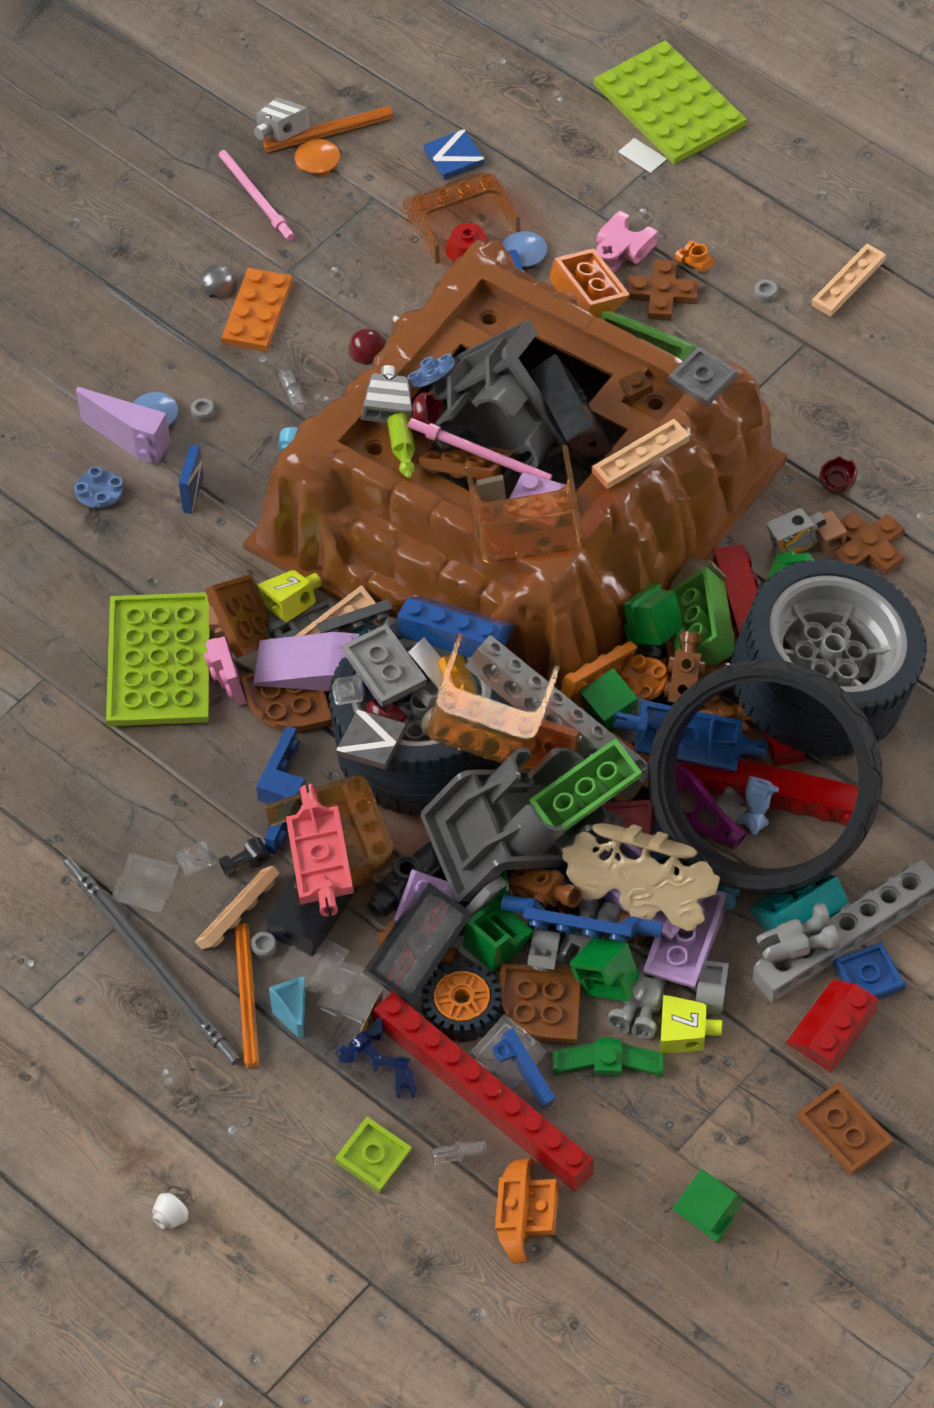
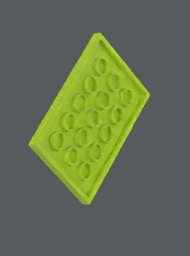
[594,40,747,165]
[106,592,210,726]

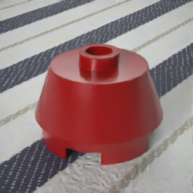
[445,223,490,265]

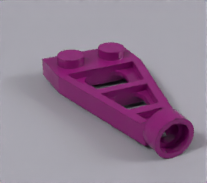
[644,761,747,849]

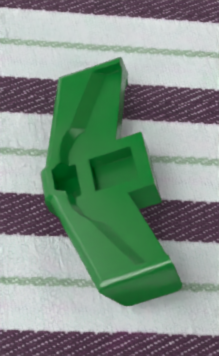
[553,1037,663,1078]

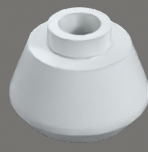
[152,1193,188,1229]

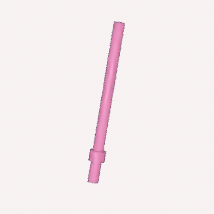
[219,150,295,241]
[408,418,553,480]

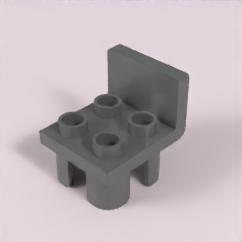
[430,319,570,492]
[421,747,609,902]

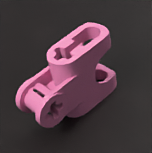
[596,211,659,273]

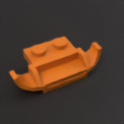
[495,1158,559,1263]

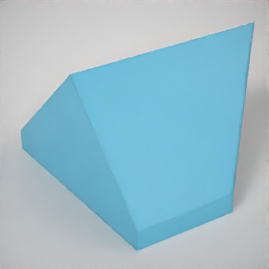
[269,977,306,1038]

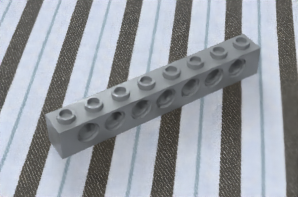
[464,635,649,800]
[752,859,934,1003]

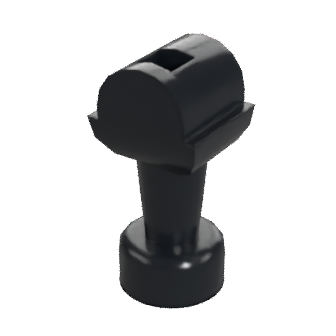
[218,837,271,878]

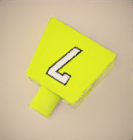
[257,570,322,622]
[660,995,722,1054]

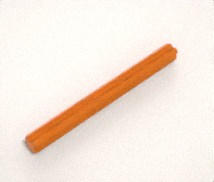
[263,106,393,152]
[235,923,260,1068]

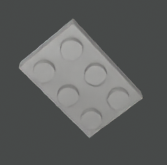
[342,624,427,707]

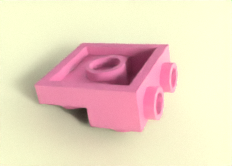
[204,636,247,706]

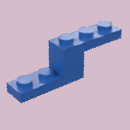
[256,726,308,855]

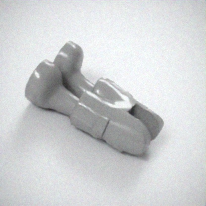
[556,899,622,964]
[756,903,840,962]
[607,963,666,1039]

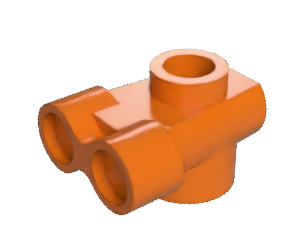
[674,240,715,272]

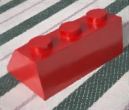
[786,980,878,1073]

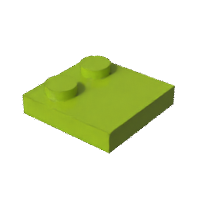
[334,1116,412,1193]

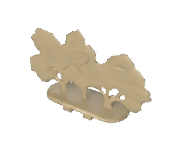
[562,823,720,931]

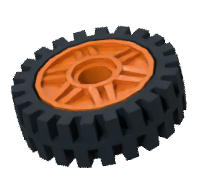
[422,961,502,1042]

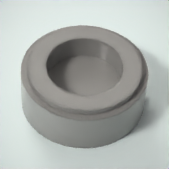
[754,280,778,303]
[191,398,215,422]
[250,932,277,960]

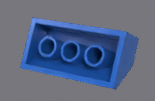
[397,596,515,658]

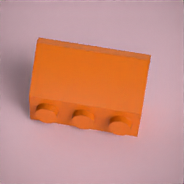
[549,248,630,318]

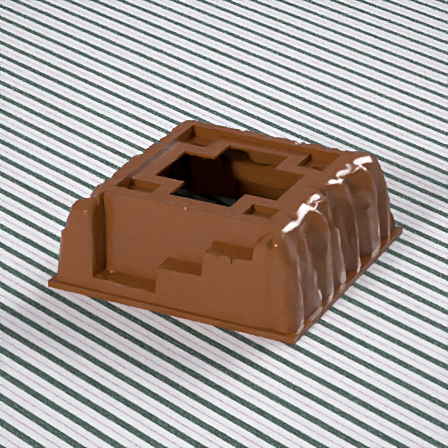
[243,239,787,710]

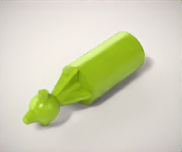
[387,413,415,479]

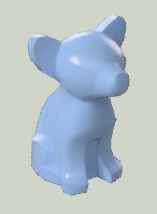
[737,776,779,835]

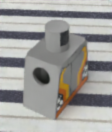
[766,508,827,554]

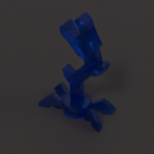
[338,1018,416,1098]

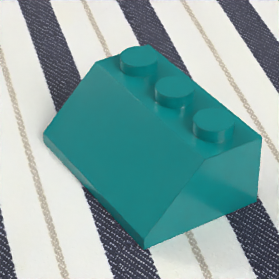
[748,874,849,931]

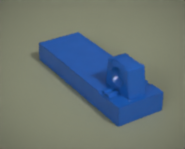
[492,1028,555,1110]

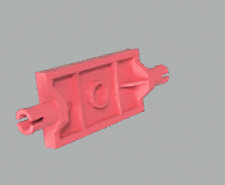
[286,784,354,917]

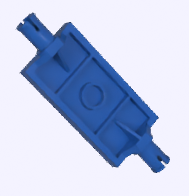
[613,700,768,773]
[501,894,663,943]

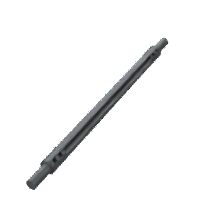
[64,857,240,1065]

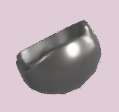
[199,264,237,299]

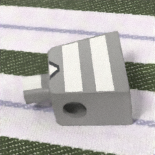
[254,97,311,141]
[361,365,412,423]

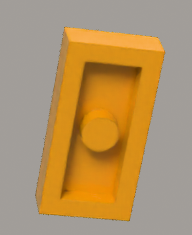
[437,654,480,708]

